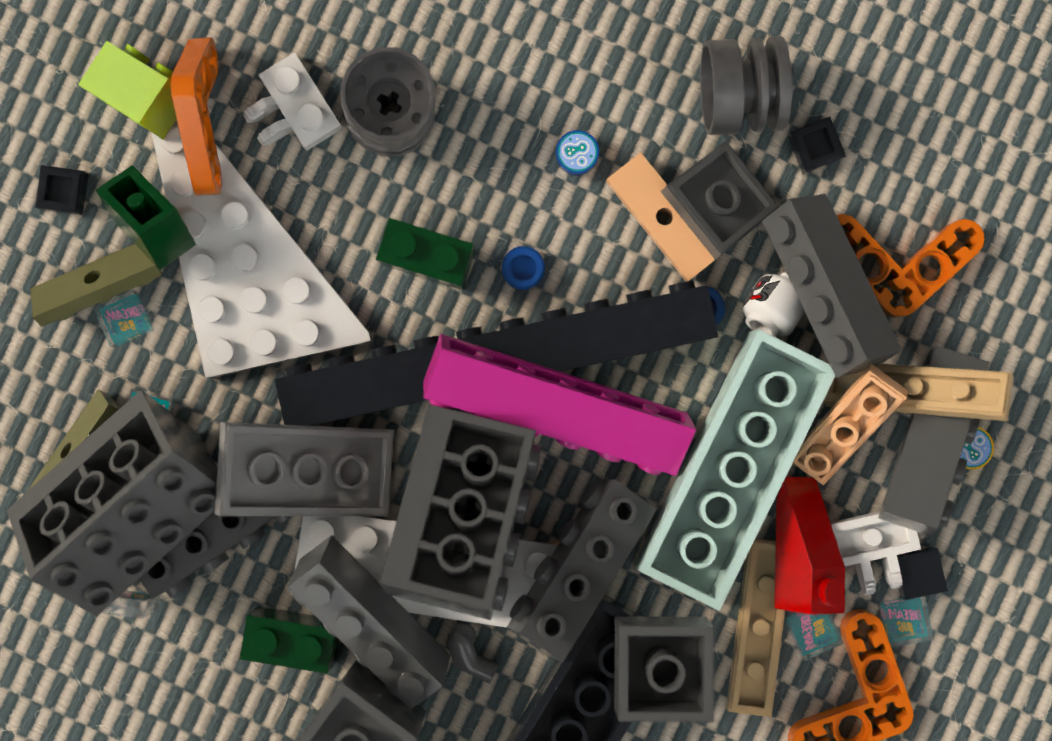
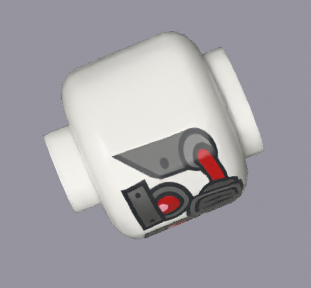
[743,273,805,338]

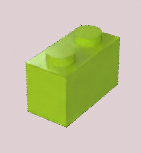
[78,41,177,140]

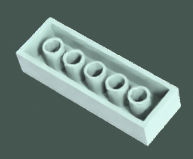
[634,329,835,611]

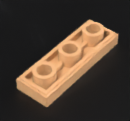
[606,152,715,281]
[793,364,908,485]

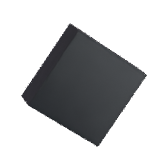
[787,117,846,174]
[35,165,89,216]
[897,547,948,601]

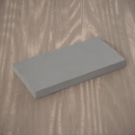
[214,422,394,516]

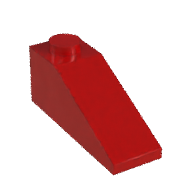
[774,476,845,615]

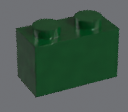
[95,165,197,270]
[376,218,476,290]
[239,606,339,674]

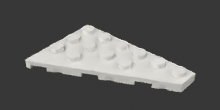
[151,120,373,378]

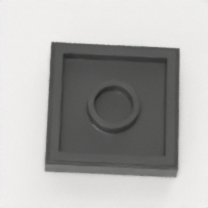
[661,141,779,260]

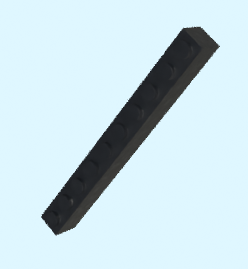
[274,280,719,426]

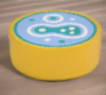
[960,427,994,469]

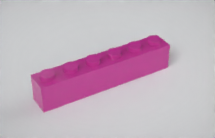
[423,334,696,476]

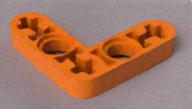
[171,37,222,196]
[836,214,985,318]
[787,609,914,741]

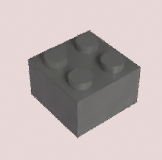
[615,616,714,722]

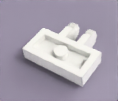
[243,52,343,151]
[830,511,921,595]

